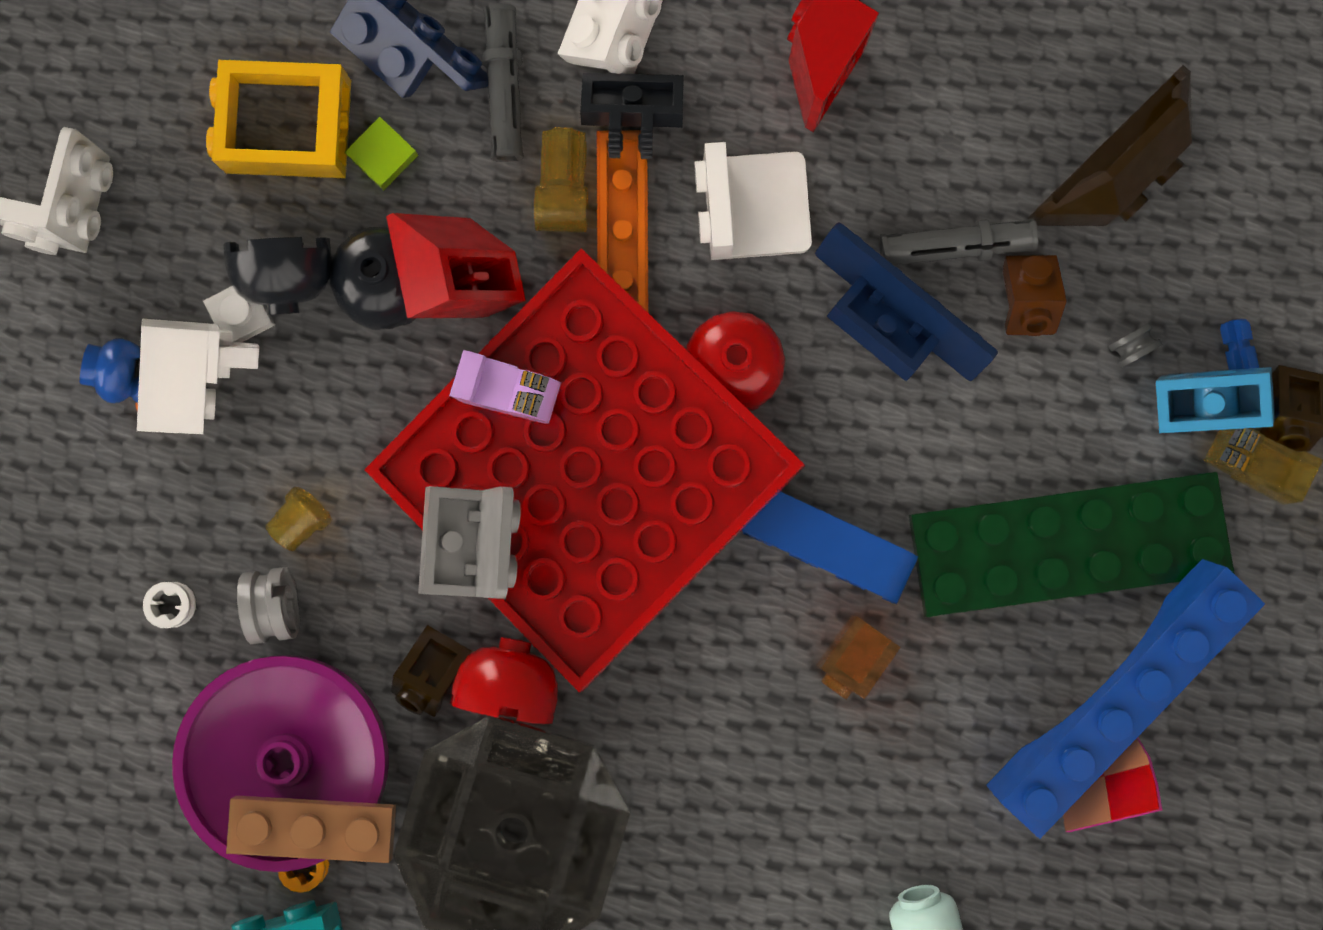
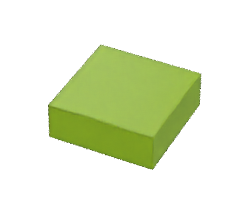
[345,117,418,191]

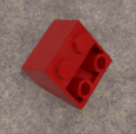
[386,213,526,318]

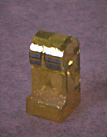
[1204,428,1323,505]

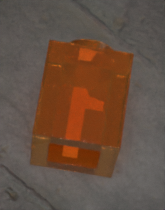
[816,615,901,700]

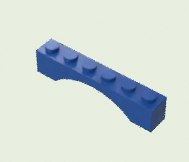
[986,559,1265,839]

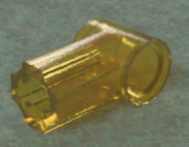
[534,127,589,233]

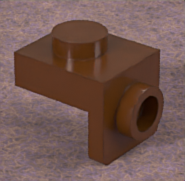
[1003,255,1067,336]

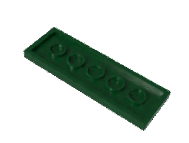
[909,472,1235,617]

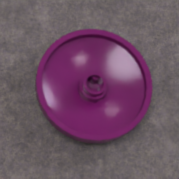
[172,655,389,872]

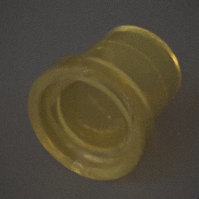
[266,487,332,551]

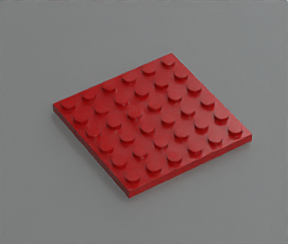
[364,248,805,693]

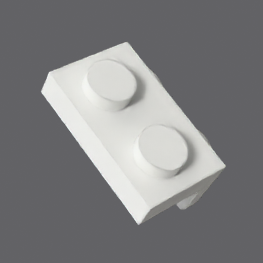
[558,0,663,74]

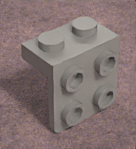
[418,486,521,599]

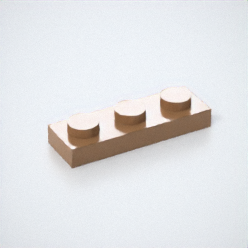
[226,796,396,863]

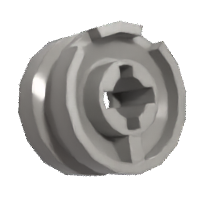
[237,567,300,645]

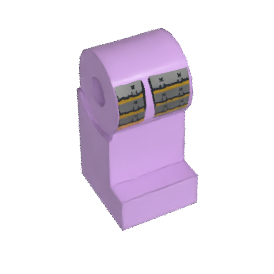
[449,350,561,424]

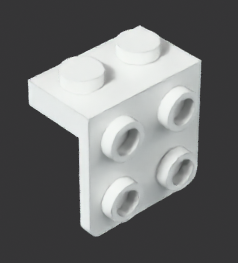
[0,127,113,255]
[694,142,812,260]

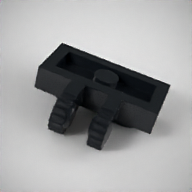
[580,73,684,159]

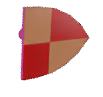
[1063,738,1162,833]

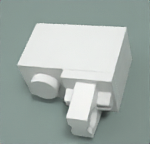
[137,319,260,434]

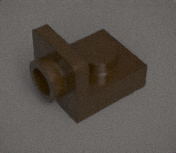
[1259,365,1323,452]
[391,625,472,717]

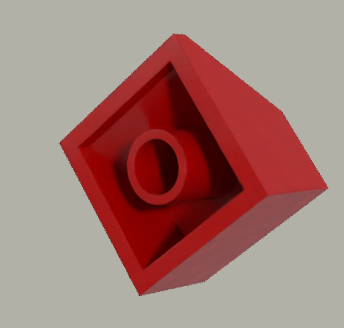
[787,0,879,133]

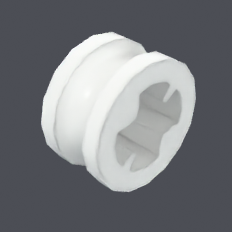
[143,582,196,628]

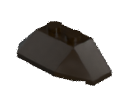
[1027,65,1192,226]

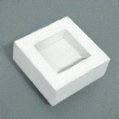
[203,286,275,342]

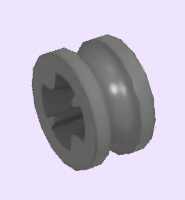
[1108,322,1163,368]

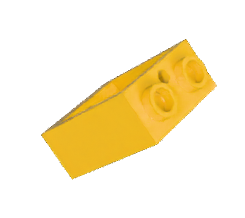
[206,60,351,178]

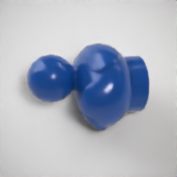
[79,338,140,412]

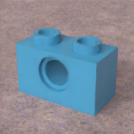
[1156,367,1275,433]

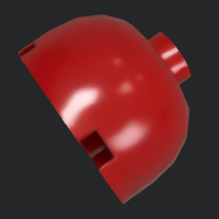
[686,311,786,411]
[450,637,558,724]

